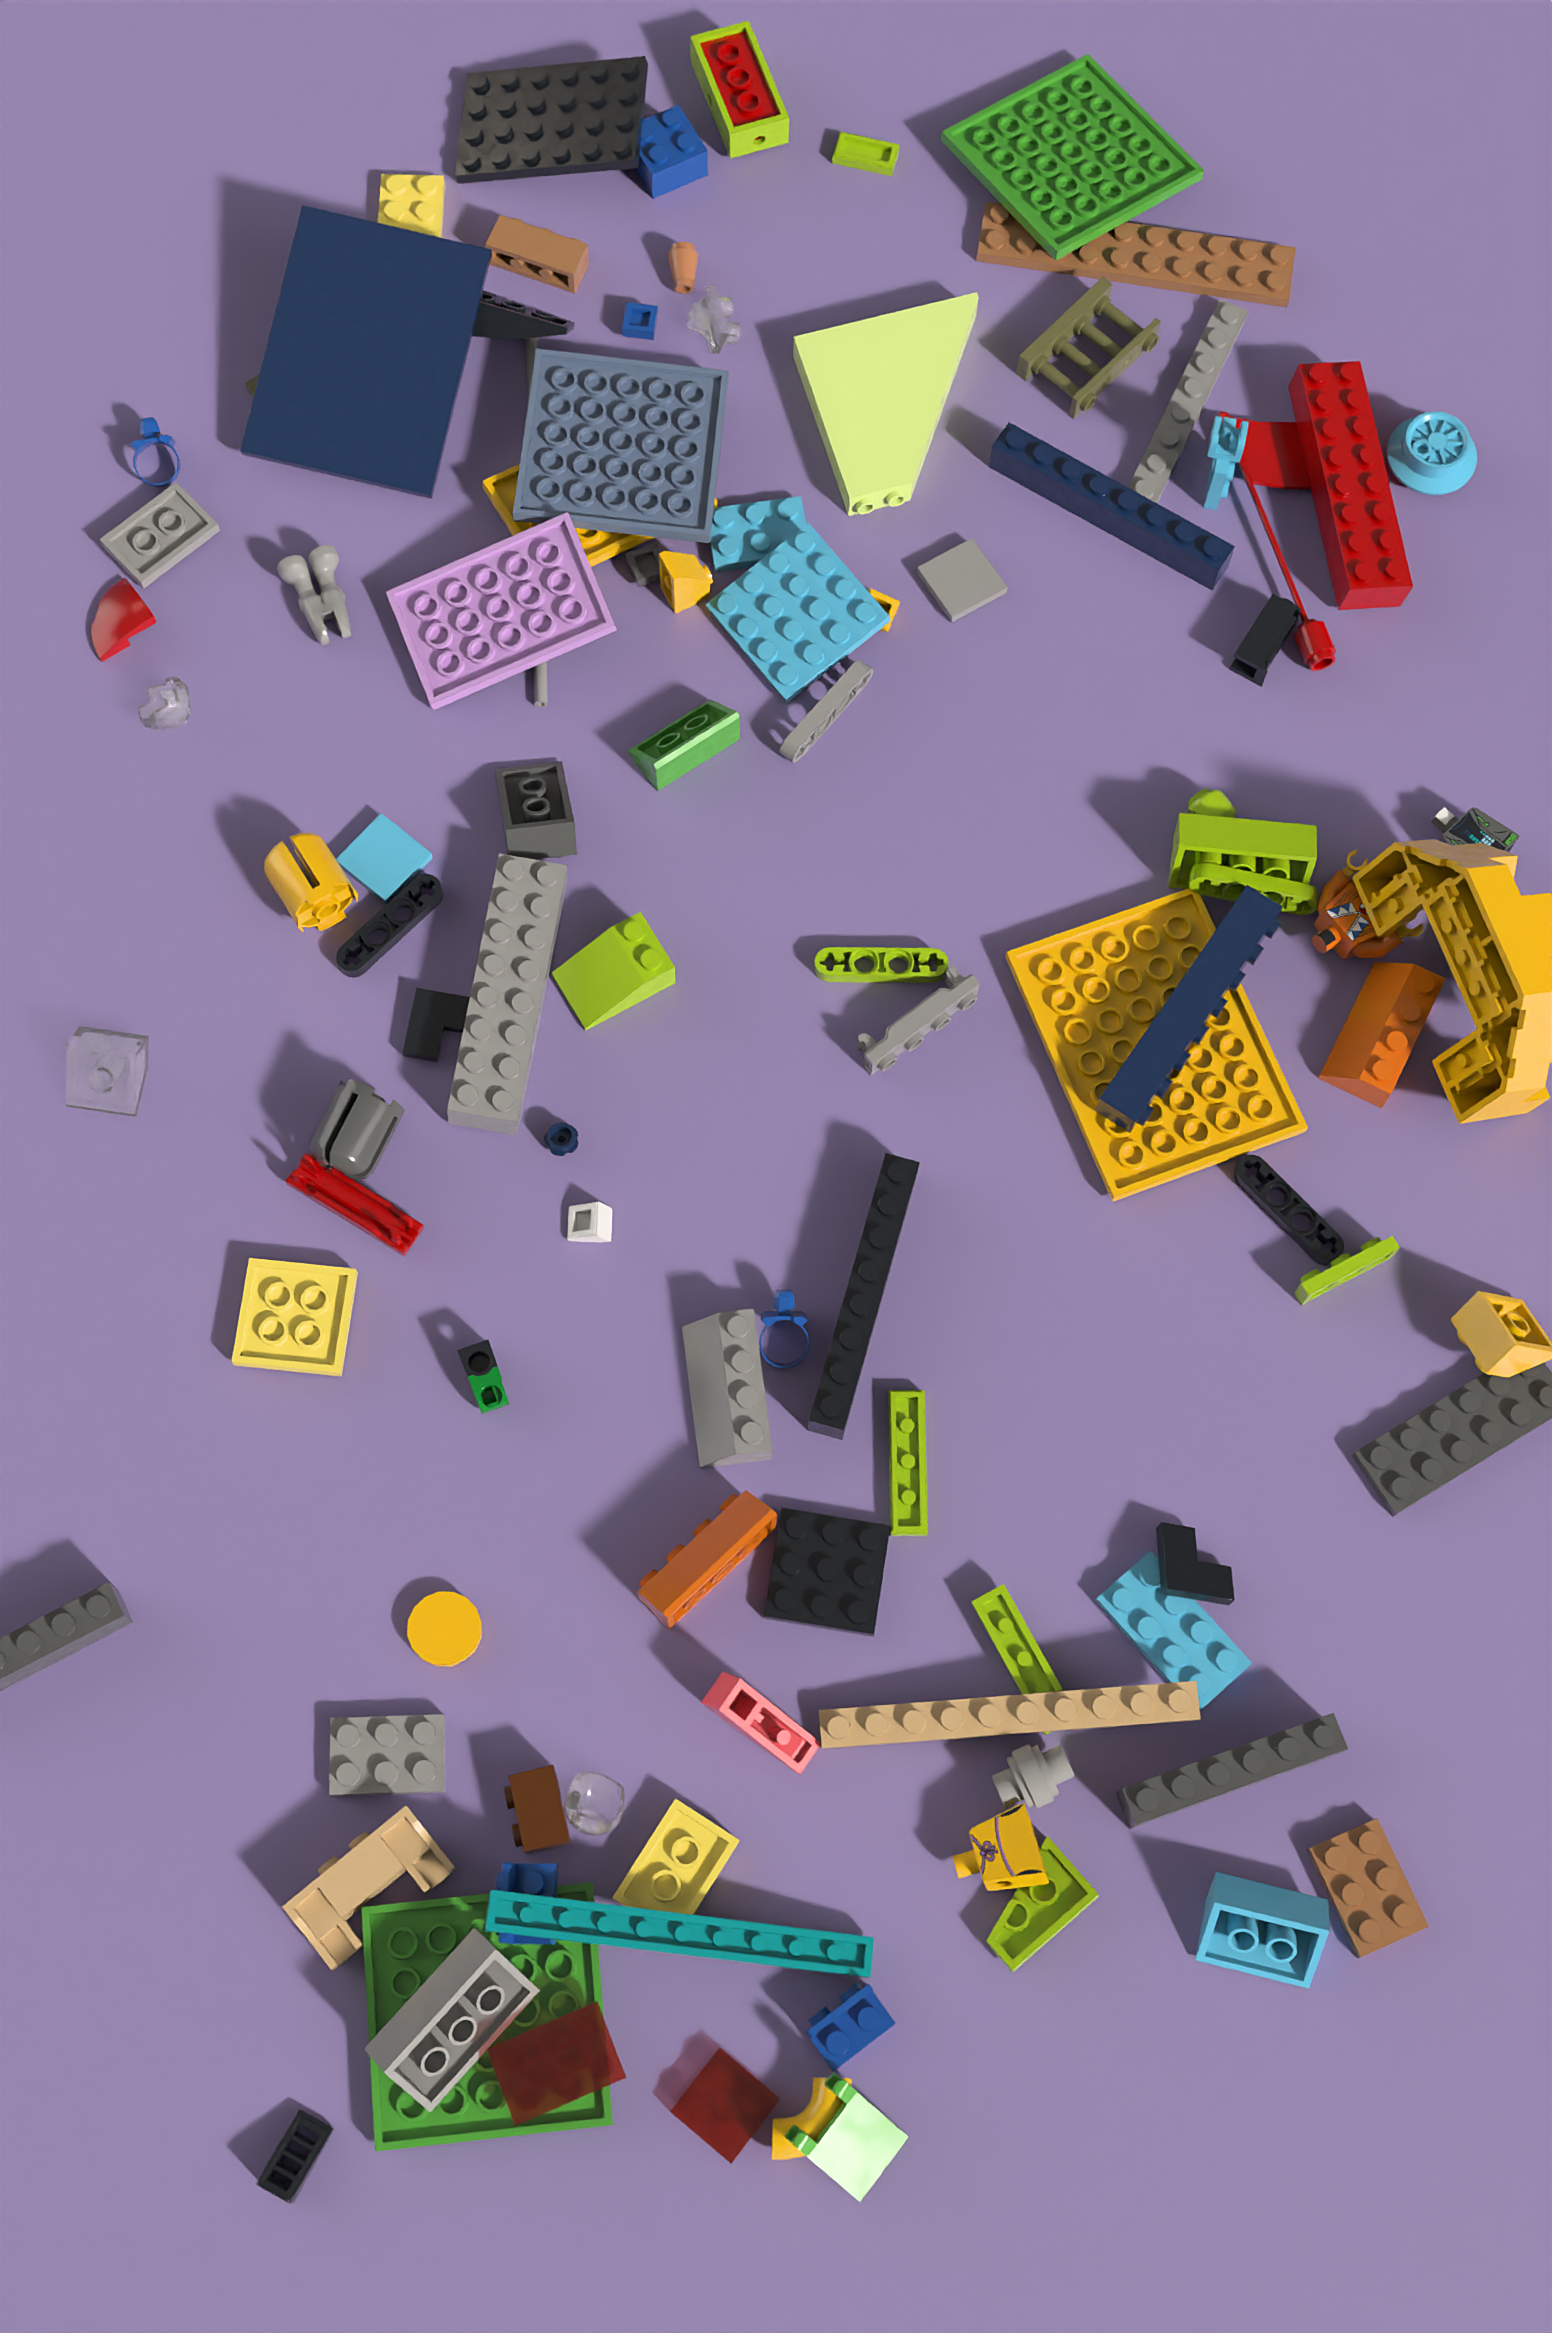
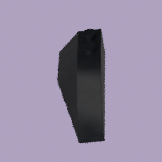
[472,290,575,339]

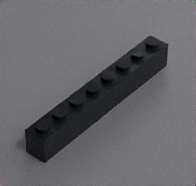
[808,1153,920,1440]

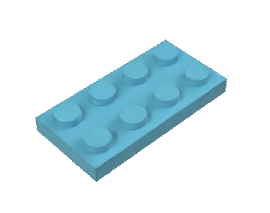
[1095,1551,1252,1710]

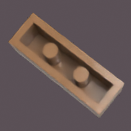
[485,215,589,294]

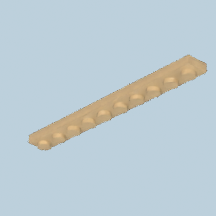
[819,1681,1201,1749]

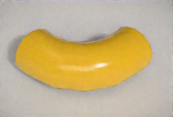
[772,2078,852,2160]

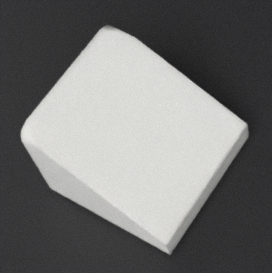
[567,1201,613,1242]

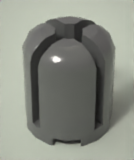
[308,1079,405,1180]

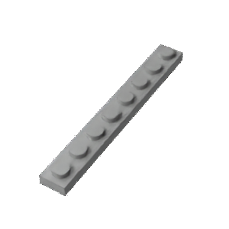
[1128,299,1249,503]

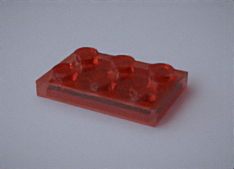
[487,2001,627,2126]

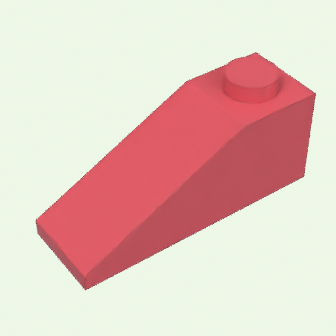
[701,1672,821,1774]

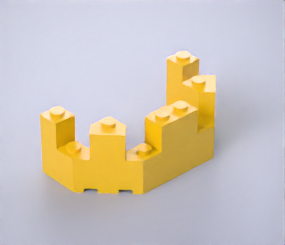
[1352,839,1552,1124]

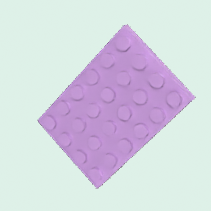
[386,512,617,710]

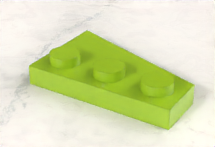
[986,1835,1099,1973]

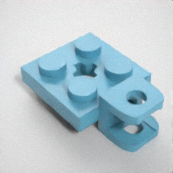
[1204,416,1249,510]

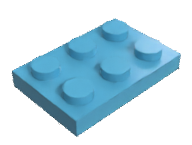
[710,496,806,572]

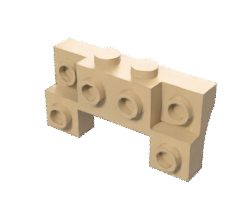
[282,1805,457,1971]

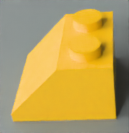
[1450,1291,1552,1378]

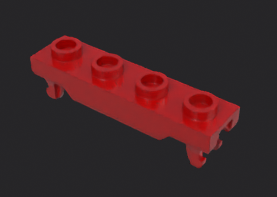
[285,1153,424,1256]

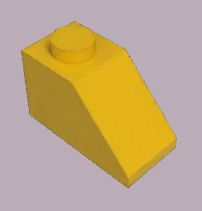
[659,551,713,613]

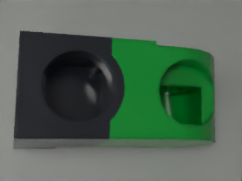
[457,1339,509,1414]

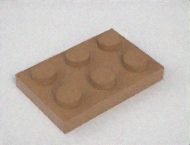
[1306,1818,1429,1958]

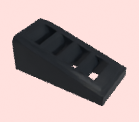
[256,2109,334,2204]

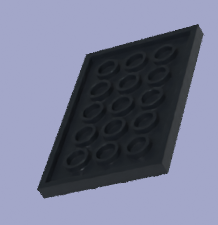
[454,56,648,184]

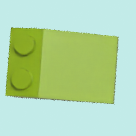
[552,912,676,1031]

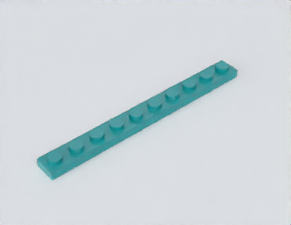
[484,1890,874,1978]

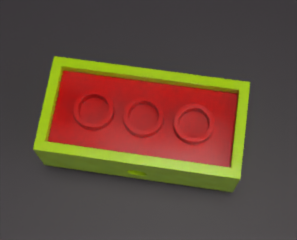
[690,20,789,159]

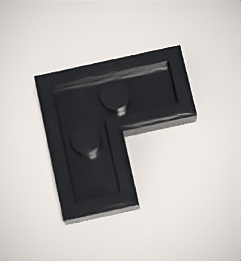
[403,988,470,1062]
[1156,1522,1235,1605]

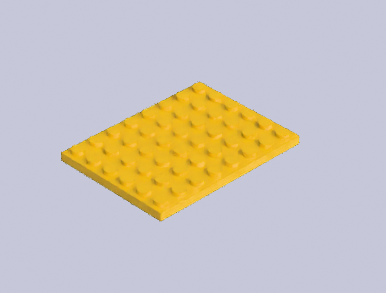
[1005,888,1308,1202]

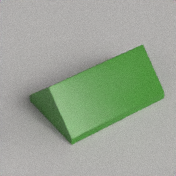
[628,699,740,791]

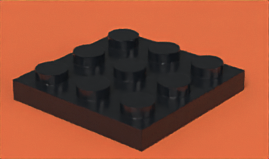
[763,1508,891,1637]

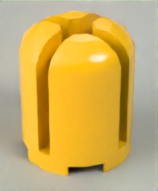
[264,833,358,932]

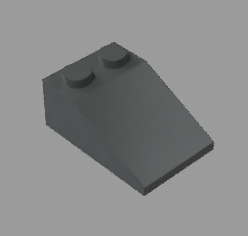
[495,761,577,859]

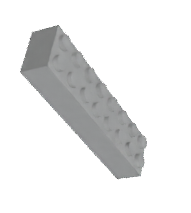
[447,853,567,1136]

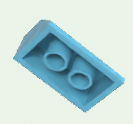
[1195,1872,1329,1989]

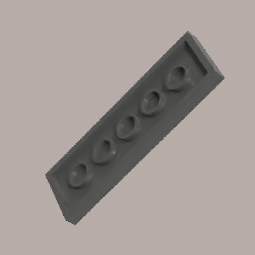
[1352,1363,1552,1517]

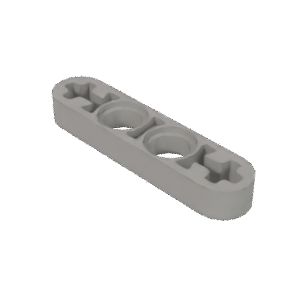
[780,659,874,763]

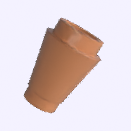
[667,242,699,294]

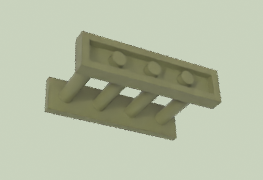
[1016,277,1161,419]

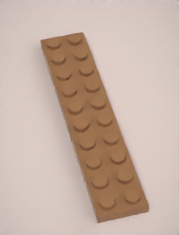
[976,201,1296,307]

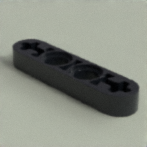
[336,874,443,978]
[1234,1155,1344,1265]

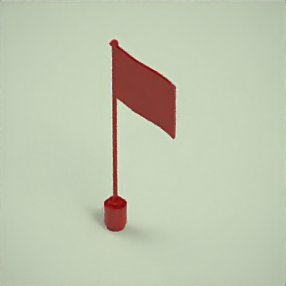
[1217,411,1336,671]

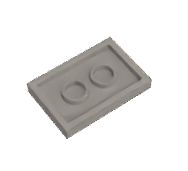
[99,482,220,589]
[329,1714,445,1797]

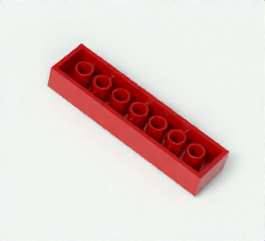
[1288,361,1413,610]

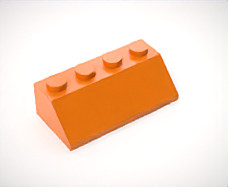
[1318,962,1446,1109]
[637,1490,777,1630]

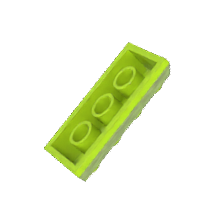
[1168,813,1317,894]

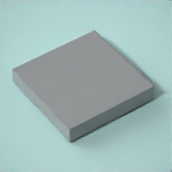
[916,538,1008,623]

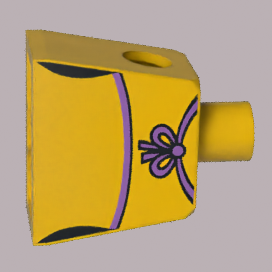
[953,1803,1049,1891]

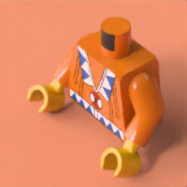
[1312,850,1423,959]

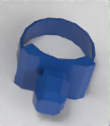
[130,417,180,487]
[759,1289,810,1369]

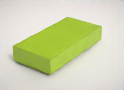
[832,132,900,176]

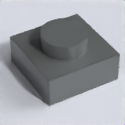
[626,543,661,587]

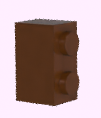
[504,1765,571,1855]

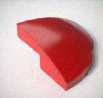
[91,578,157,662]

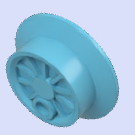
[1386,411,1477,495]

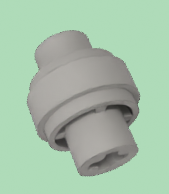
[991,1744,1075,1809]

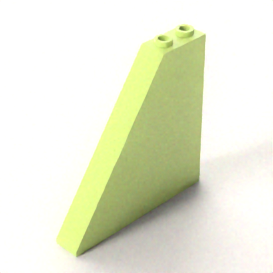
[793,292,979,516]

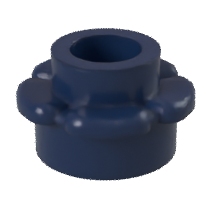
[544,1122,579,1156]

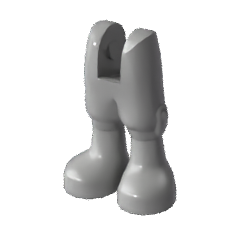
[277,545,351,645]

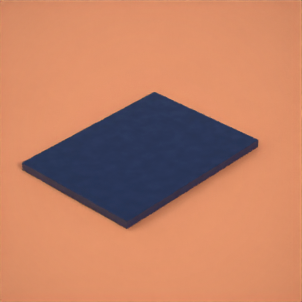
[240,205,492,499]

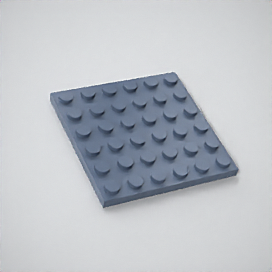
[513,348,729,543]

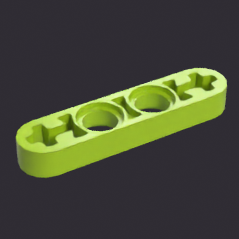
[1189,863,1318,915]
[814,947,949,983]

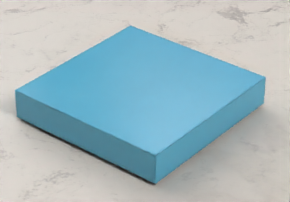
[336,813,433,905]

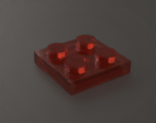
[670,2047,780,2164]

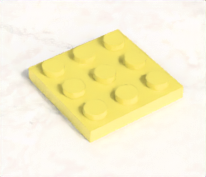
[232,1258,358,1377]

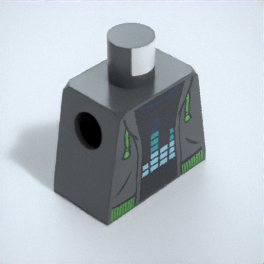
[1431,807,1520,852]

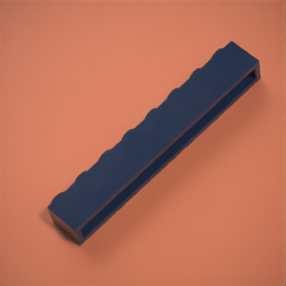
[989,422,1235,591]
[1095,885,1282,1133]

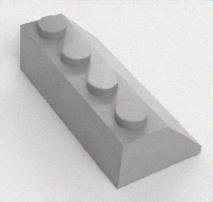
[682,1308,773,1468]
[364,1928,540,2112]

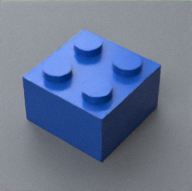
[634,105,708,199]

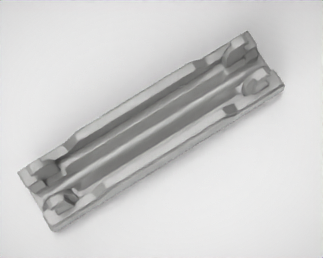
[857,966,980,1076]

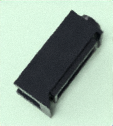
[1229,594,1302,687]

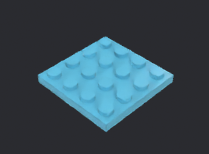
[705,522,891,703]

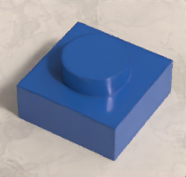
[622,302,658,340]

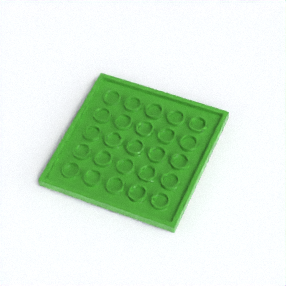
[941,54,1204,261]
[361,1882,613,2152]

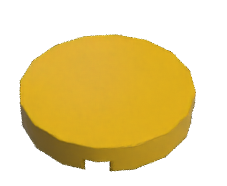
[407,1591,482,1667]

